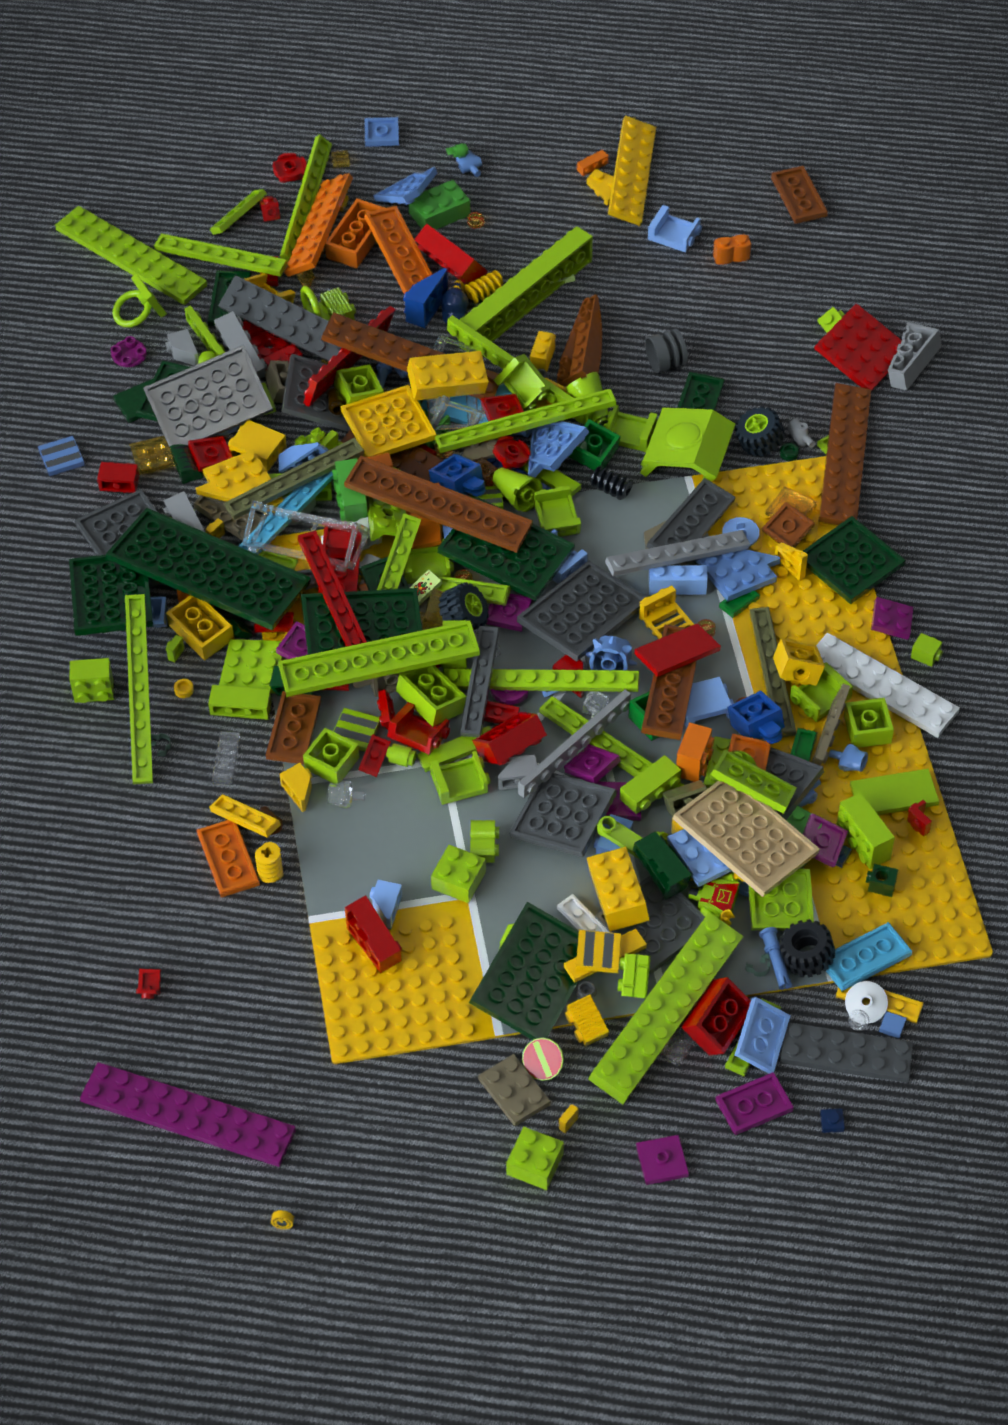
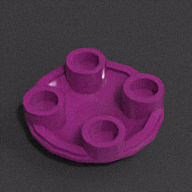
[111,336,147,368]

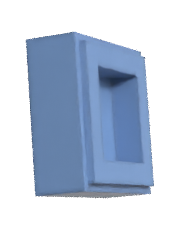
[879,1011,906,1039]

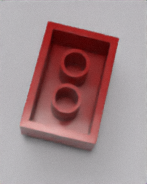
[472,712,547,765]
[681,977,751,1056]

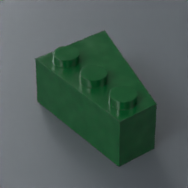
[633,831,692,900]

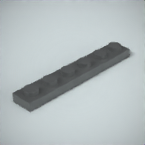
[460,626,500,737]

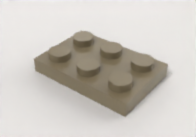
[478,1054,550,1127]

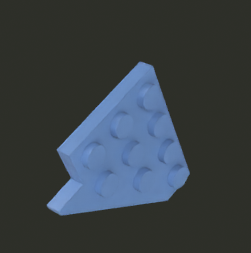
[373,167,437,205]
[528,421,589,477]
[695,549,781,602]

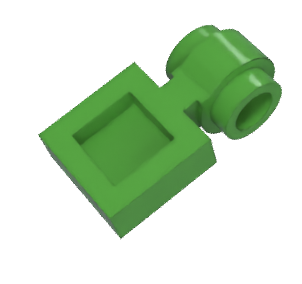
[446,143,469,158]

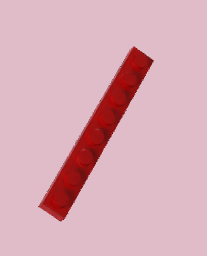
[298,530,367,647]

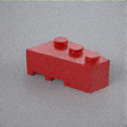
[345,895,403,973]

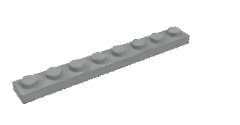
[605,530,750,576]
[518,690,631,798]

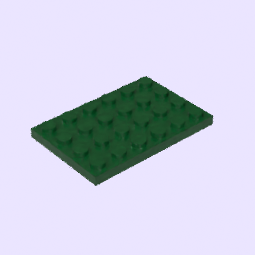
[438,497,575,601]
[69,555,154,636]
[301,588,422,655]
[469,902,579,1040]

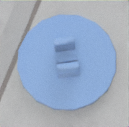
[722,517,759,546]

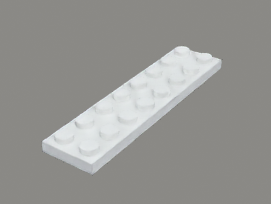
[816,633,960,738]

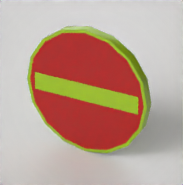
[522,1038,564,1081]

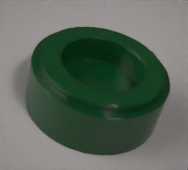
[780,443,799,461]

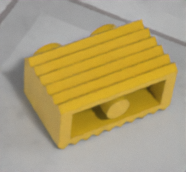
[530,331,556,372]
[565,994,609,1046]

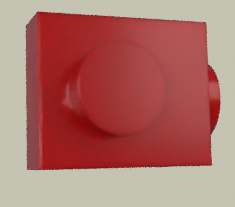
[259,196,280,221]
[907,800,932,836]
[136,969,161,999]

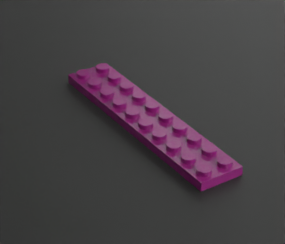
[80,1062,296,1167]

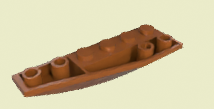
[556,294,602,387]

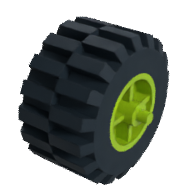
[735,406,785,456]
[439,582,489,631]

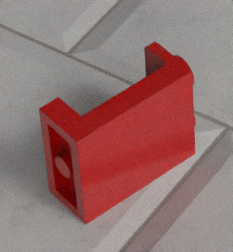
[387,702,450,754]

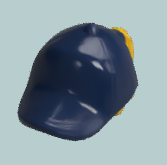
[442,280,468,323]

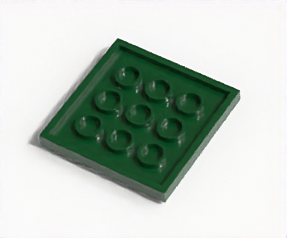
[803,516,906,604]

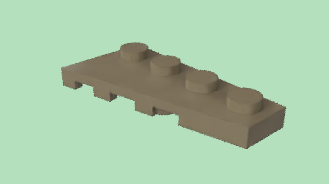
[194,495,267,541]
[812,683,850,765]

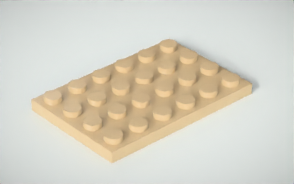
[673,781,820,897]

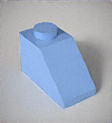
[370,880,402,930]

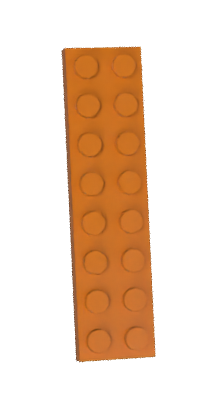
[284,173,353,277]

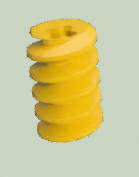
[464,270,503,304]
[255,841,283,883]

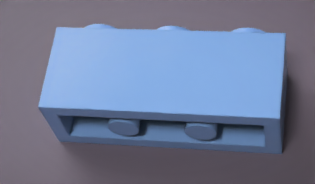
[648,565,707,595]

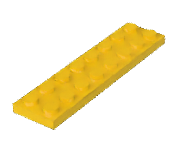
[608,116,656,226]

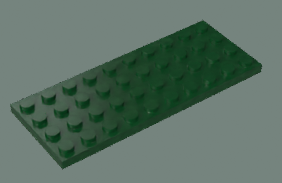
[106,508,311,631]

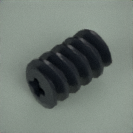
[591,465,633,500]

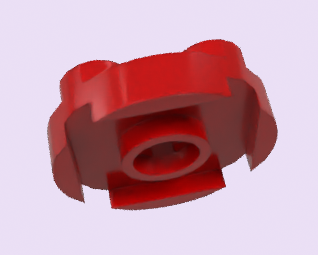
[273,153,307,183]
[492,436,530,469]

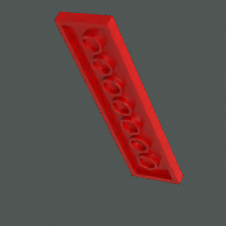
[303,306,396,407]

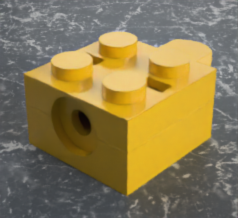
[773,638,825,686]

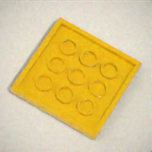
[341,385,437,457]

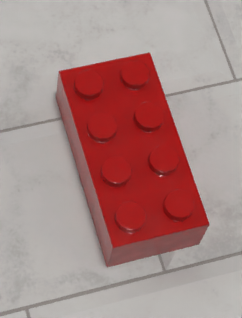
[414,223,488,285]

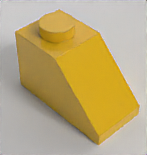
[280,763,313,812]

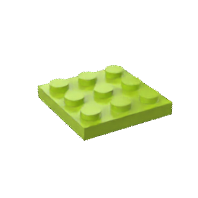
[219,639,285,693]
[748,869,814,931]

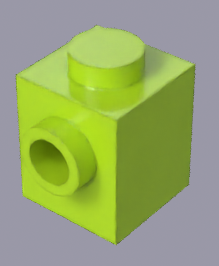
[911,633,943,667]

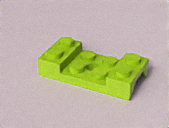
[366,496,406,541]

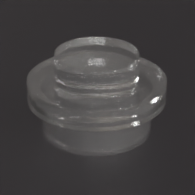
[848,1009,869,1030]

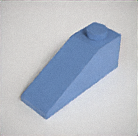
[279,443,329,473]

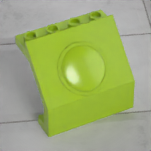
[640,408,735,482]

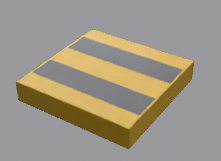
[576,930,621,973]

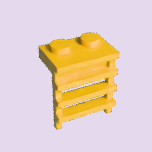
[639,585,694,639]

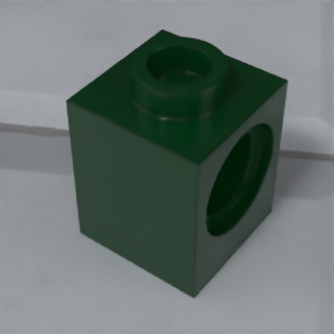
[866,864,899,897]

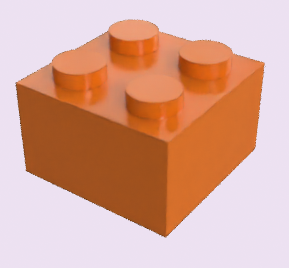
[676,722,715,782]

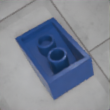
[403,268,449,328]

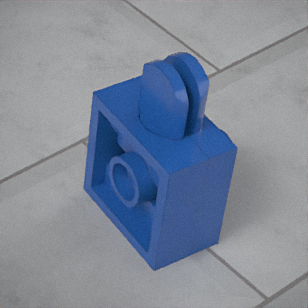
[429,454,486,497]
[727,691,785,744]

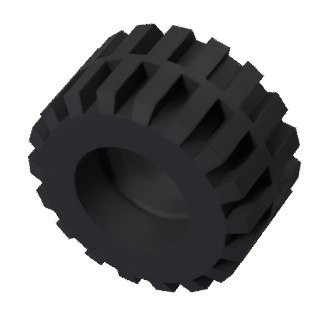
[779,920,836,977]

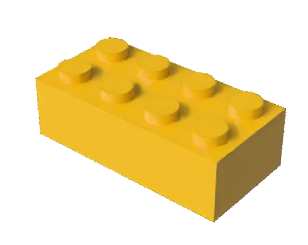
[407,351,488,401]
[587,847,649,932]

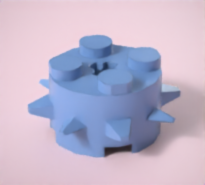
[585,635,637,671]

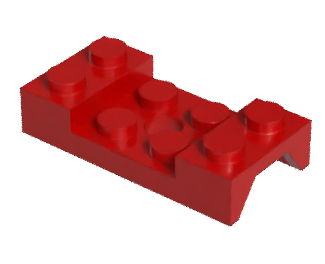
[242,321,303,370]

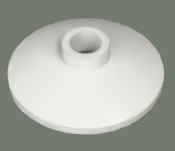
[845,981,888,1024]

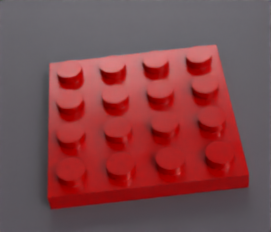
[814,303,902,391]

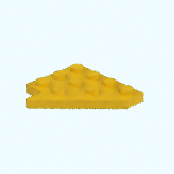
[196,449,284,512]

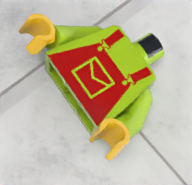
[688,872,745,926]

